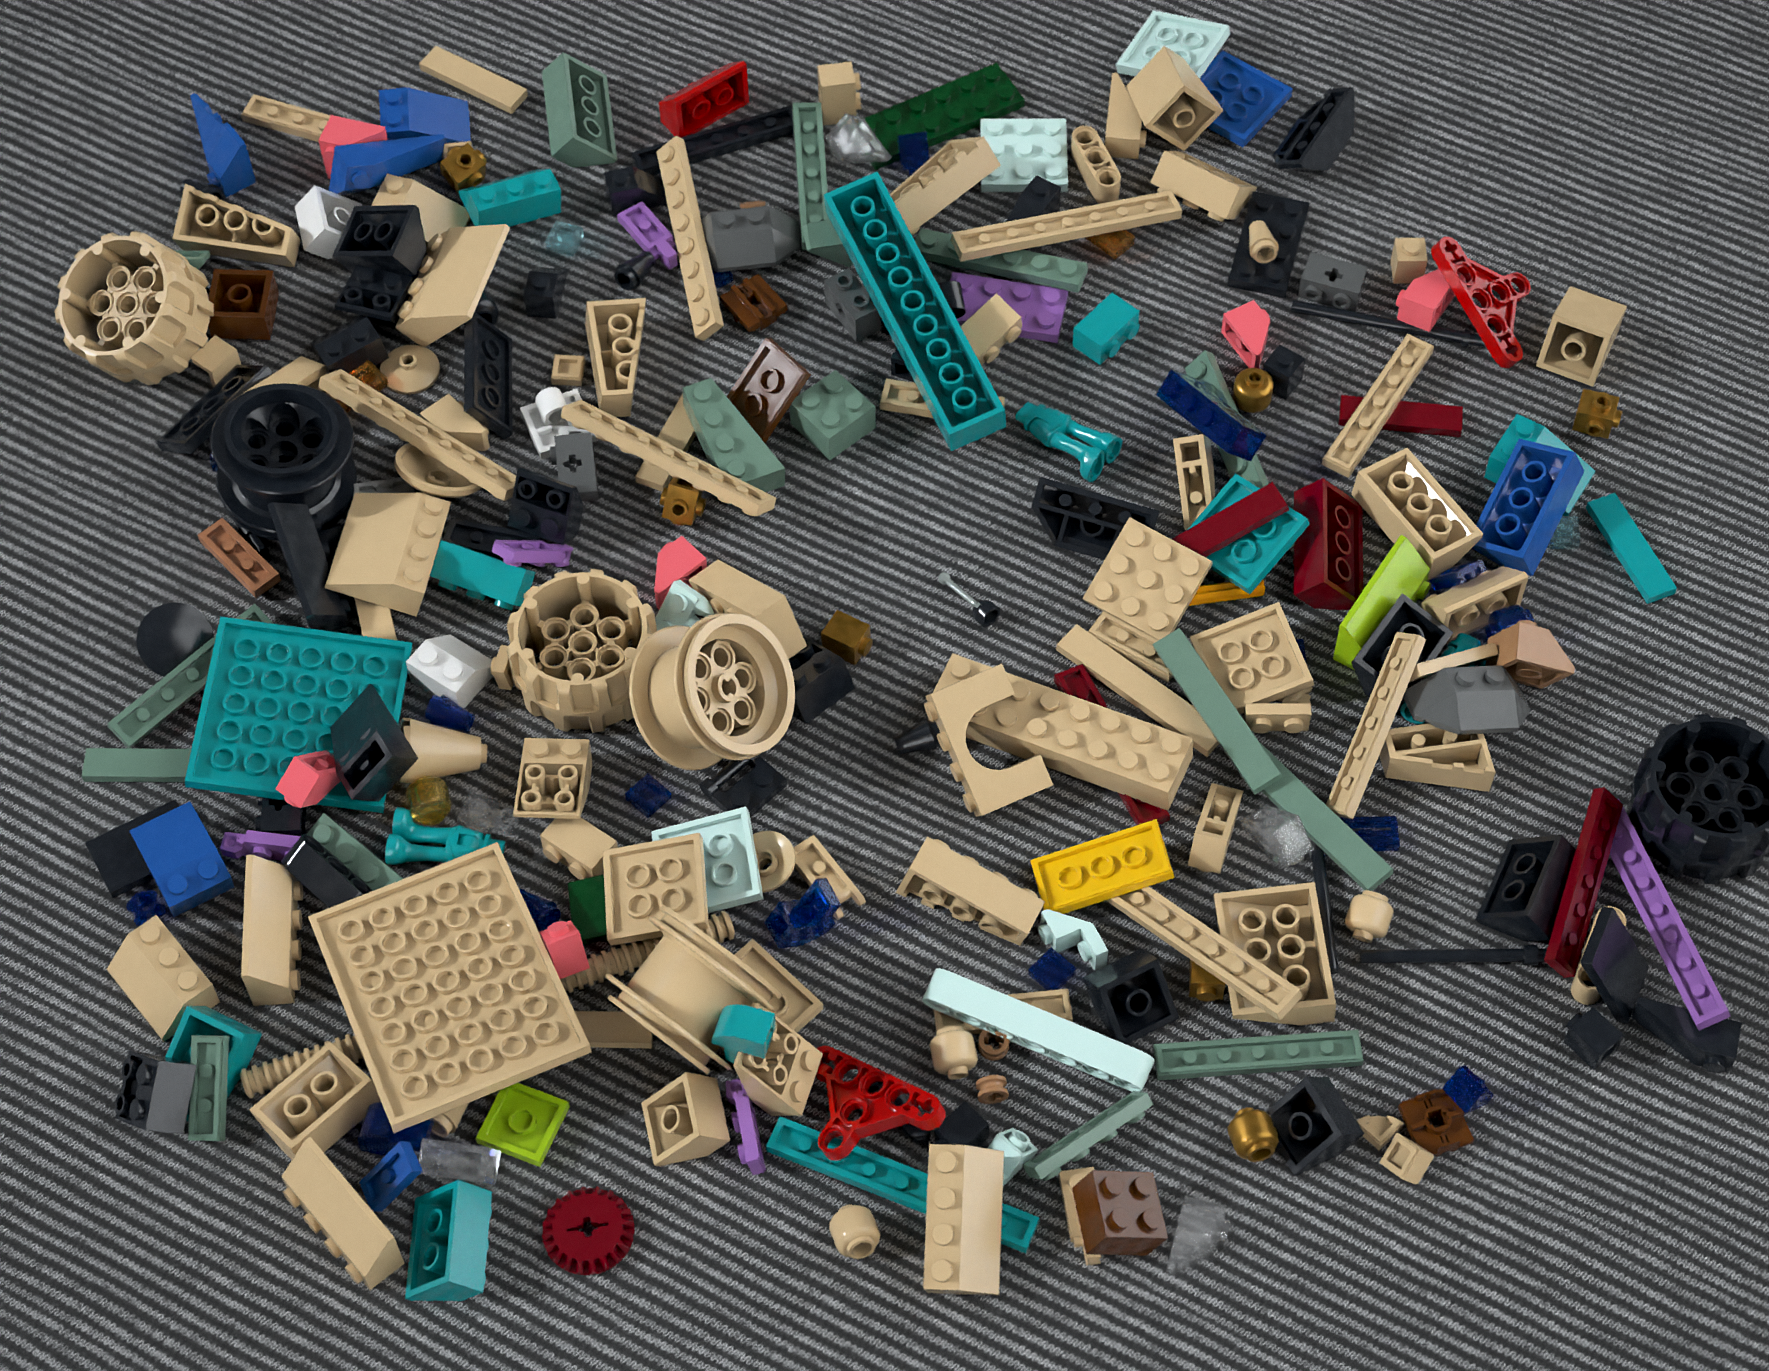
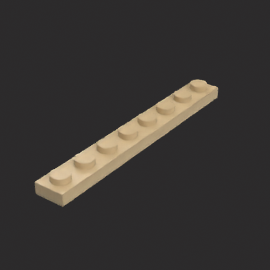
[656,136,724,341]
[951,190,1182,261]
[319,369,516,501]
[561,400,776,516]
[1106,886,1302,1021]

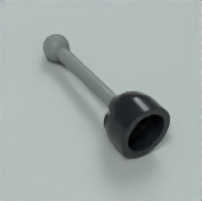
[938,572,1000,628]

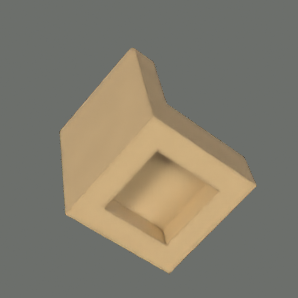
[191,335,242,387]

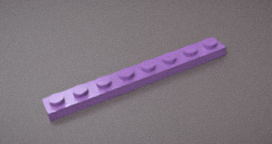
[1609,798,1731,1031]

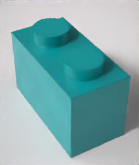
[1073,293,1140,365]

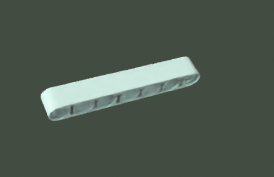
[922,968,1154,1092]

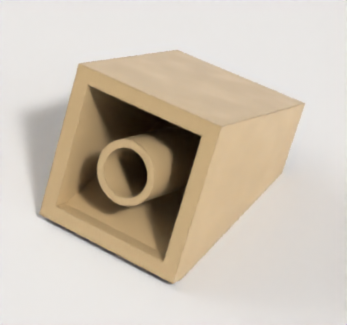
[1126,46,1223,151]
[1536,286,1627,387]

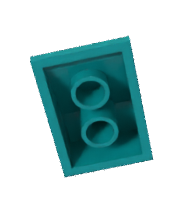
[1484,414,1595,517]
[165,1006,262,1122]

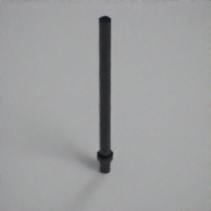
[1291,300,1486,348]

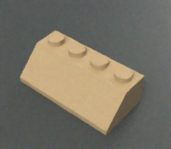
[1351,448,1483,580]
[241,855,303,1006]
[282,1137,405,1290]
[923,1144,1004,1295]

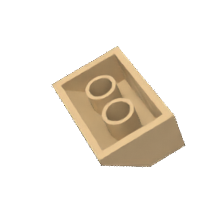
[1150,150,1257,222]
[1421,566,1528,645]
[107,915,220,1042]
[250,1042,382,1159]

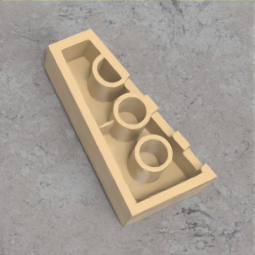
[689,560,807,659]
[896,836,1045,946]

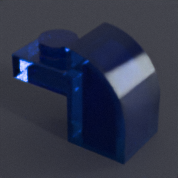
[764,878,841,949]
[358,1102,434,1156]

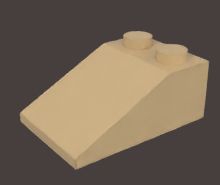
[371,174,471,253]

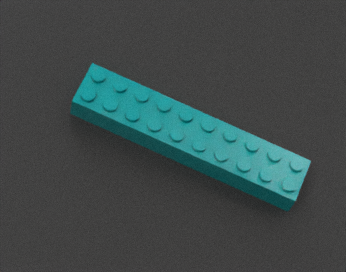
[823,171,1006,451]

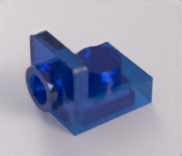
[897,132,930,175]
[1442,1065,1494,1114]

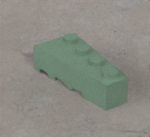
[683,378,785,505]

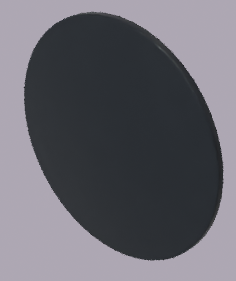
[136,603,214,677]

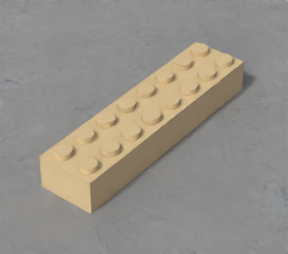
[928,653,1193,811]

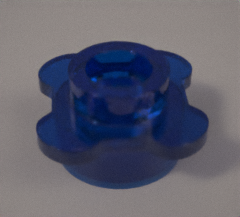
[126,890,166,926]

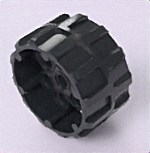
[1626,713,1769,884]

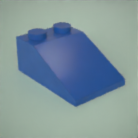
[379,87,471,144]
[130,802,234,917]

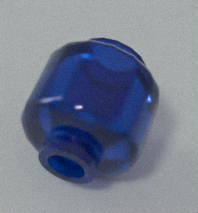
[1485,604,1535,638]

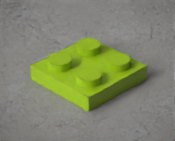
[476,1083,570,1167]

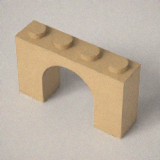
[924,664,1053,817]

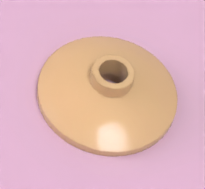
[380,345,440,395]
[753,831,796,893]

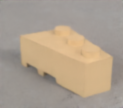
[1379,723,1495,792]

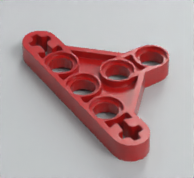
[1431,236,1531,368]
[815,1046,946,1161]

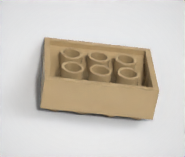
[395,224,510,347]
[325,493,451,617]
[1214,882,1336,1025]

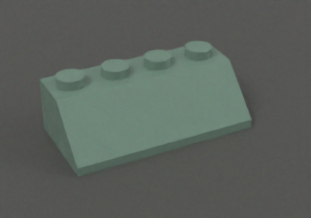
[542,52,617,168]

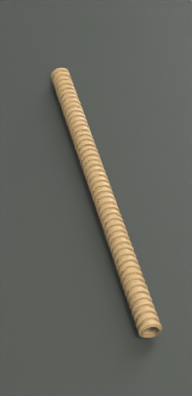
[240,911,735,1099]

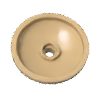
[394,443,482,498]

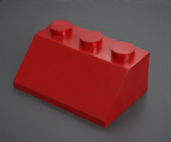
[658,61,749,138]

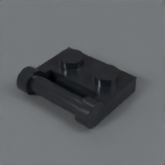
[699,755,787,818]

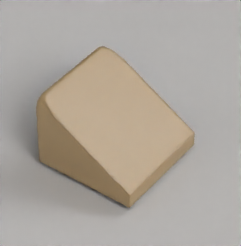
[1379,1133,1434,1185]

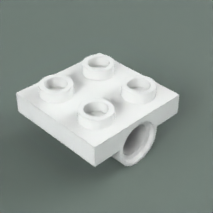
[520,387,599,460]

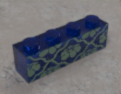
[1156,369,1267,462]

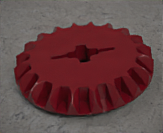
[542,1186,635,1275]

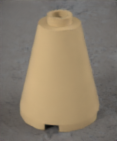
[399,718,487,783]

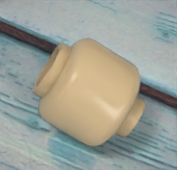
[1345,890,1394,943]
[930,1026,978,1080]
[829,1205,880,1259]

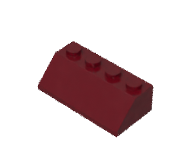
[1293,478,1364,610]

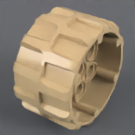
[54,231,214,385]
[507,569,657,733]

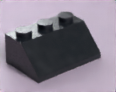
[332,205,427,275]
[1351,593,1454,706]
[1475,835,1576,942]

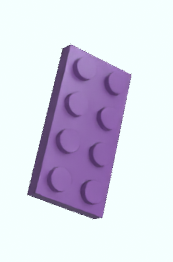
[950,272,1068,343]

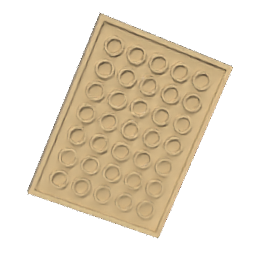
[308,842,592,1133]

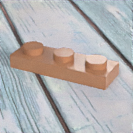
[198,517,281,598]

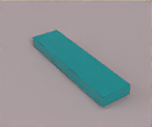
[1586,493,1677,604]

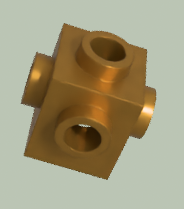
[440,143,487,194]
[1572,388,1622,439]
[659,477,706,526]

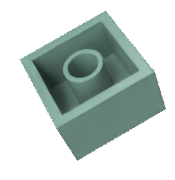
[790,370,876,460]

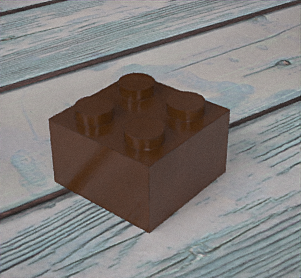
[208,269,279,340]
[1072,1170,1168,1255]

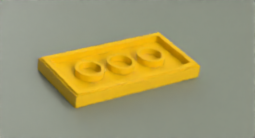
[1030,819,1175,914]

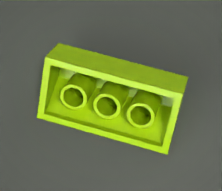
[1333,535,1431,670]

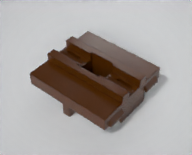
[720,274,788,332]
[1398,1088,1474,1157]

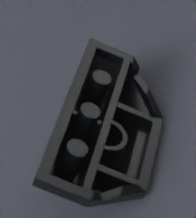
[1273,87,1355,172]
[1031,477,1160,560]

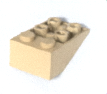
[513,738,593,819]
[733,1003,823,1116]

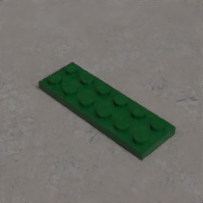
[848,62,1025,170]

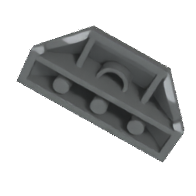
[701,206,802,272]
[1403,665,1530,735]

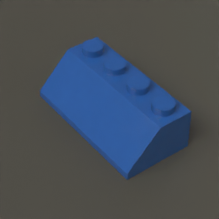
[1472,438,1584,576]

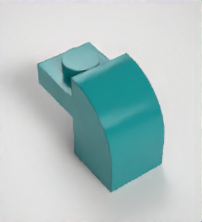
[711,1004,776,1063]

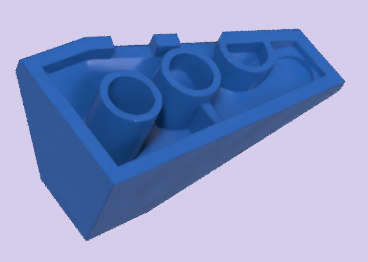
[190,93,256,198]
[329,134,445,195]

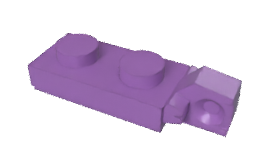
[617,201,679,270]
[492,540,573,568]
[220,830,301,861]
[726,1078,766,1175]

